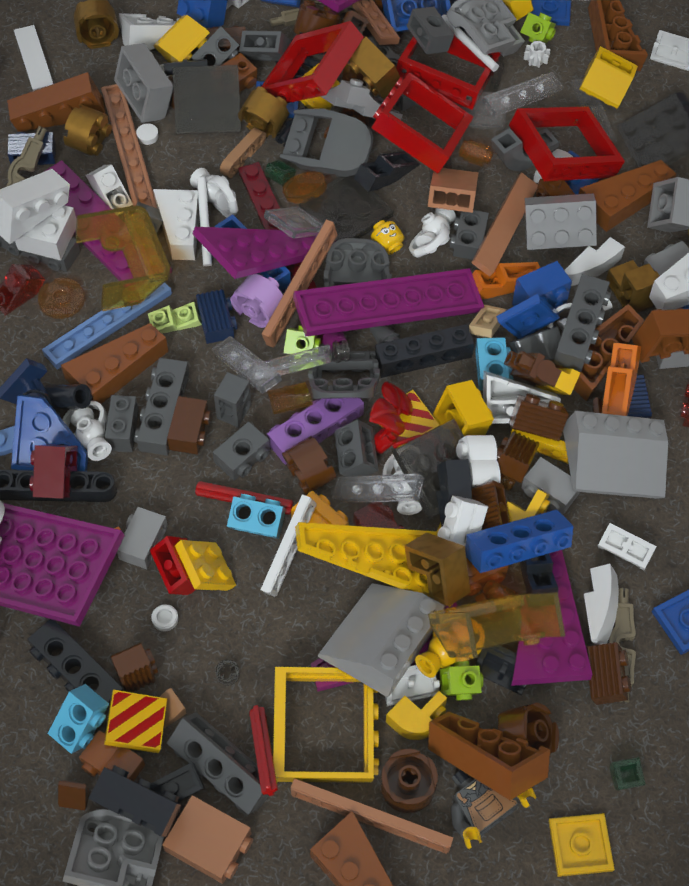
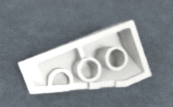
[119,13,210,50]

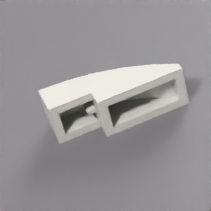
[564,237,625,286]
[584,564,619,646]

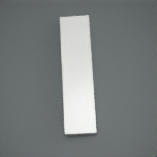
[14,25,53,91]
[261,494,317,597]

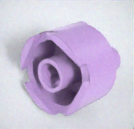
[230,274,283,328]

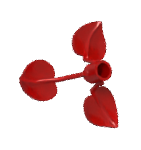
[369,381,449,464]

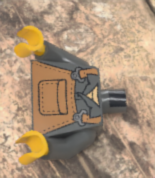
[451,770,537,849]

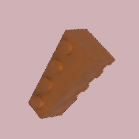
[588,0,648,71]
[7,72,106,132]
[579,160,677,232]
[555,304,645,401]
[632,308,689,363]
[61,323,168,404]
[428,712,550,800]
[310,811,393,886]

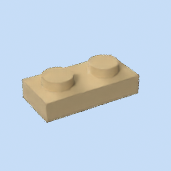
[469,305,507,338]

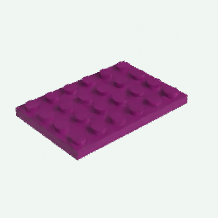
[0,503,125,627]

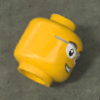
[371,220,404,255]

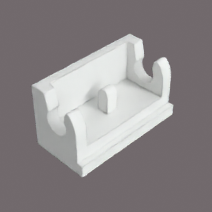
[650,30,689,71]
[598,523,657,571]
[385,665,440,706]

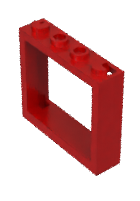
[261,21,364,103]
[396,35,501,110]
[371,72,474,173]
[509,106,625,181]

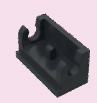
[476,640,526,696]

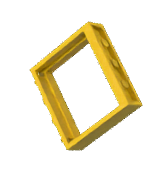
[273,667,379,782]

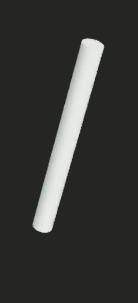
[441,15,499,72]
[197,177,212,266]

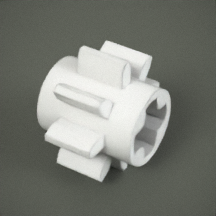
[523,41,550,68]

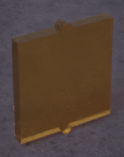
[267,382,313,414]

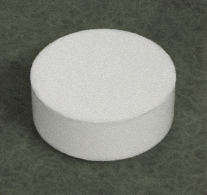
[136,124,159,145]
[151,604,178,631]

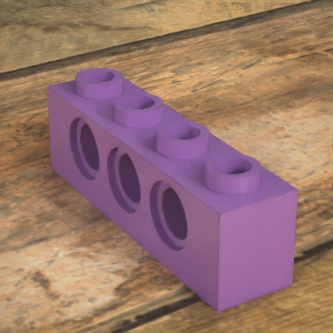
[267,398,364,465]

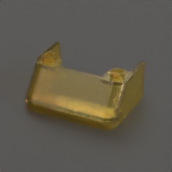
[75,206,170,311]
[428,592,565,662]

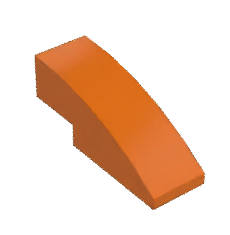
[472,262,540,299]
[602,343,641,416]

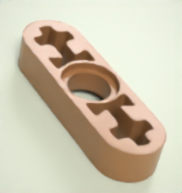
[220,127,266,179]

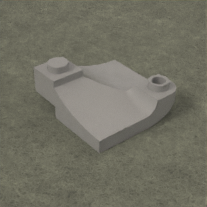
[447,0,525,57]
[317,78,403,120]
[63,809,164,886]

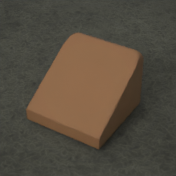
[160,688,187,729]

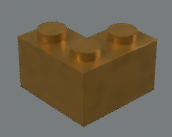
[348,37,400,100]
[606,260,660,312]
[404,532,471,606]

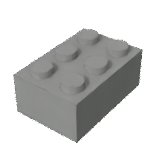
[114,43,173,123]
[524,193,597,250]

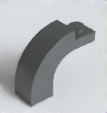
[491,128,559,171]

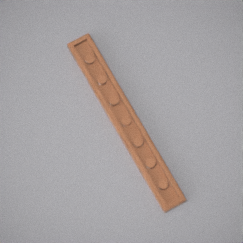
[101,84,158,209]

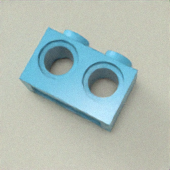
[475,338,513,390]
[227,494,286,539]
[47,684,109,754]

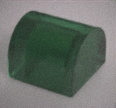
[265,160,296,187]
[610,757,646,791]

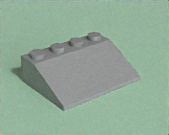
[563,411,668,499]
[318,583,445,697]

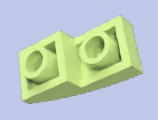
[148,302,202,334]

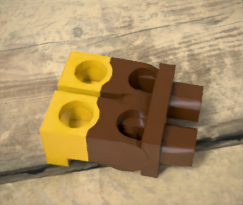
[504,351,580,395]

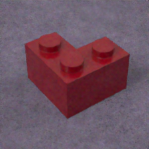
[30,444,78,499]

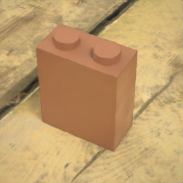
[428,168,479,213]
[162,795,253,884]

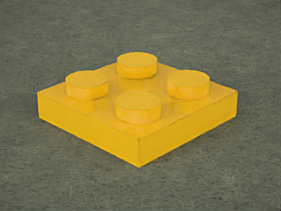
[175,540,236,591]

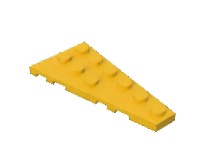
[295,522,451,607]

